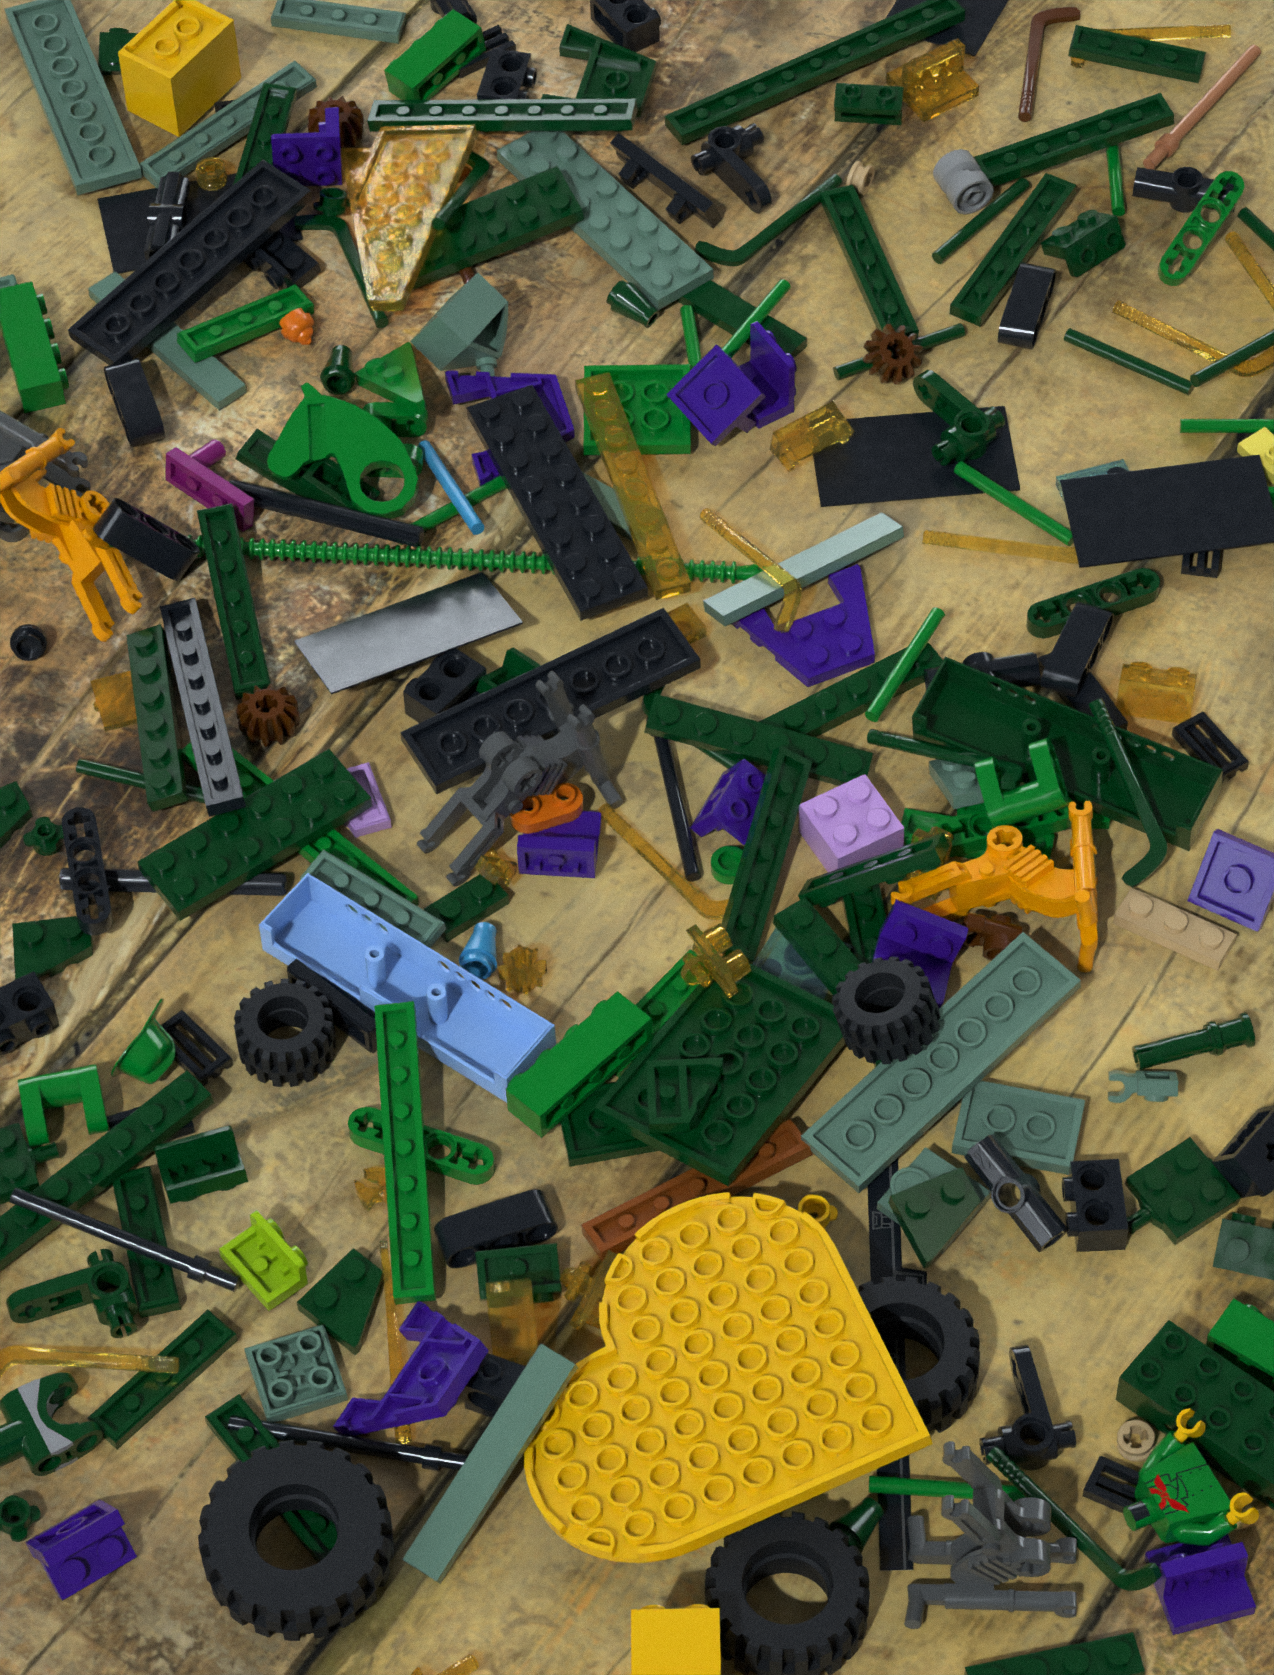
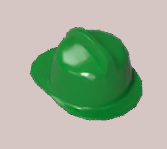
[111,998,176,1084]

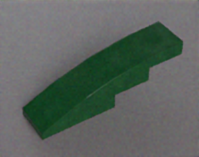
[236,429,380,511]

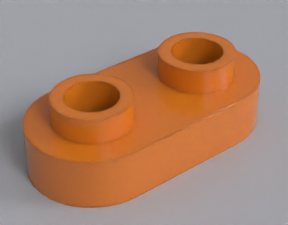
[509,783,583,834]

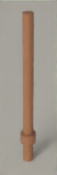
[1143,45,1261,170]

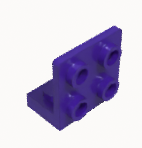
[271,107,342,186]
[739,321,797,429]
[690,759,799,846]
[517,808,602,878]
[872,899,968,1009]

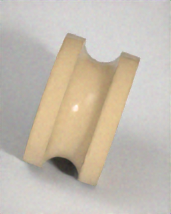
[846,161,875,195]
[1117,1420,1155,1462]

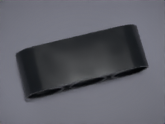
[998,262,1056,350]
[104,358,166,448]
[93,498,200,581]
[1040,601,1114,698]
[434,1190,558,1269]

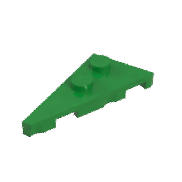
[354,342,427,415]

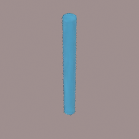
[418,440,485,535]

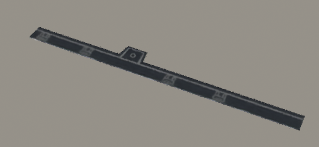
[868,1158,927,1571]

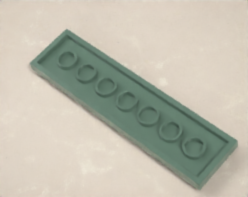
[4,0,142,196]
[497,131,714,310]
[801,932,1081,1193]

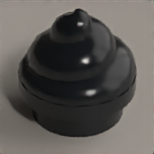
[10,624,47,661]

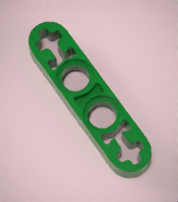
[1158,171,1245,286]
[930,796,1073,857]
[348,1107,495,1185]

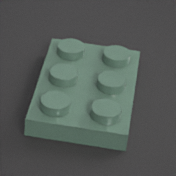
[952,1081,1085,1175]

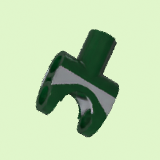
[0,1373,103,1476]

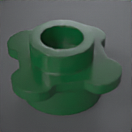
[313,188,352,216]
[23,817,64,856]
[0,1495,41,1542]

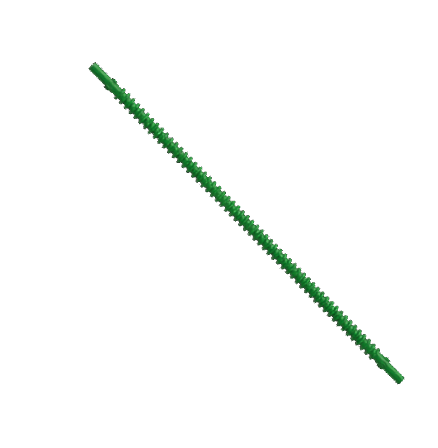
[109,534,770,584]

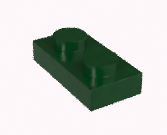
[424,870,509,942]

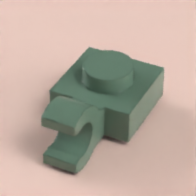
[1108,1070,1178,1103]

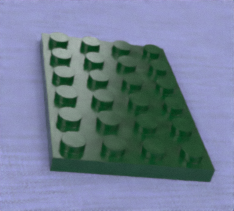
[594,952,845,1187]

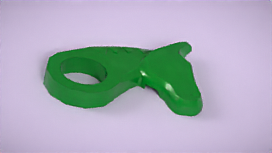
[267,382,419,519]

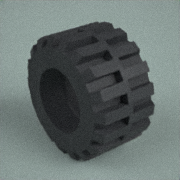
[832,957,940,1065]
[234,979,336,1087]

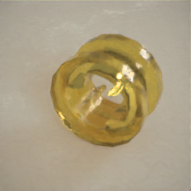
[196,157,227,191]

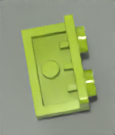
[219,1210,308,1311]

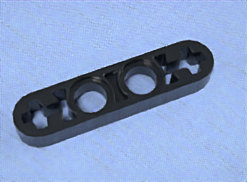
[62,807,113,935]

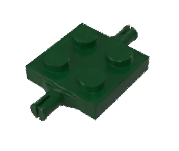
[0,1123,60,1205]
[1125,1137,1241,1245]

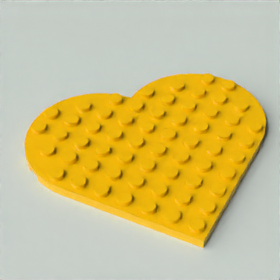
[524,1192,933,1563]

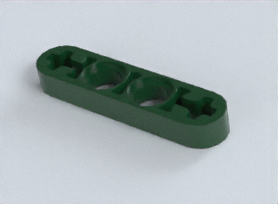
[1026,568,1160,639]

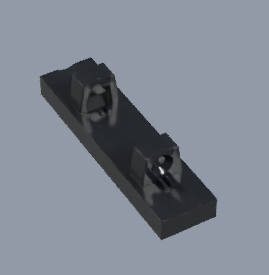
[610,133,722,228]

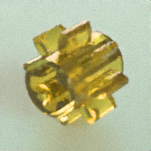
[498,944,547,995]

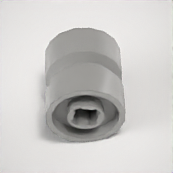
[933,149,994,215]

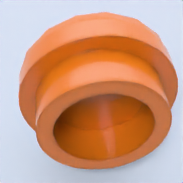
[279,308,314,345]

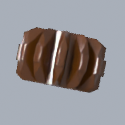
[307,96,364,151]
[863,323,923,385]
[236,682,300,747]

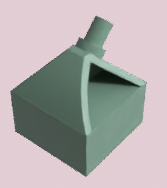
[410,273,508,376]

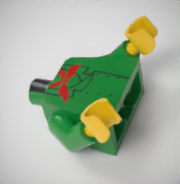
[1123,1408,1259,1546]

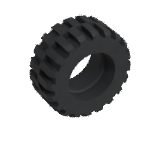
[859,1276,980,1434]
[705,1511,870,1675]

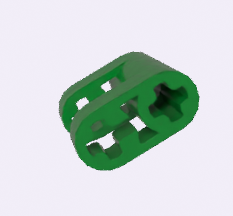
[362,402,428,478]
[975,738,1069,828]
[18,1064,109,1147]

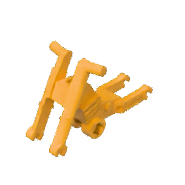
[0,428,143,642]
[891,801,1098,973]

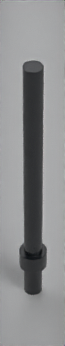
[646,717,701,882]
[10,1187,240,1292]
[228,1415,469,1471]

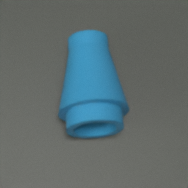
[459,922,497,980]

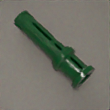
[1132,1012,1255,1071]

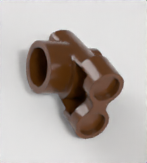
[960,912,1022,961]

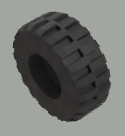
[198,1440,394,1641]

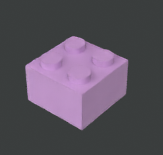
[799,774,904,872]

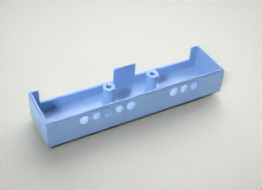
[259,873,556,1103]

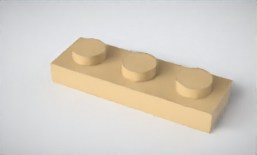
[1113,887,1237,971]

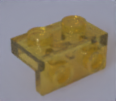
[1116,662,1197,723]

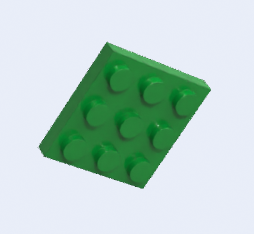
[583,364,691,455]

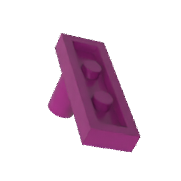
[165,439,254,532]

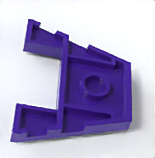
[445,370,575,486]
[732,564,875,687]
[333,1301,489,1436]

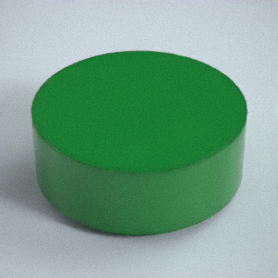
[711,845,743,884]

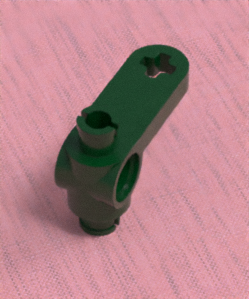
[913,370,1005,466]
[6,1249,138,1338]

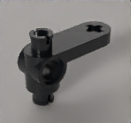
[691,123,772,213]
[979,1344,1076,1471]

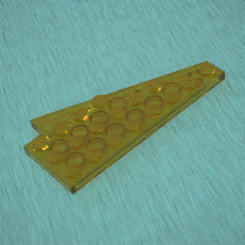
[341,124,478,311]

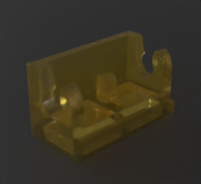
[770,401,854,472]
[485,1278,538,1365]

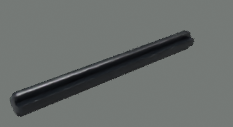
[228,480,424,547]
[59,868,287,896]

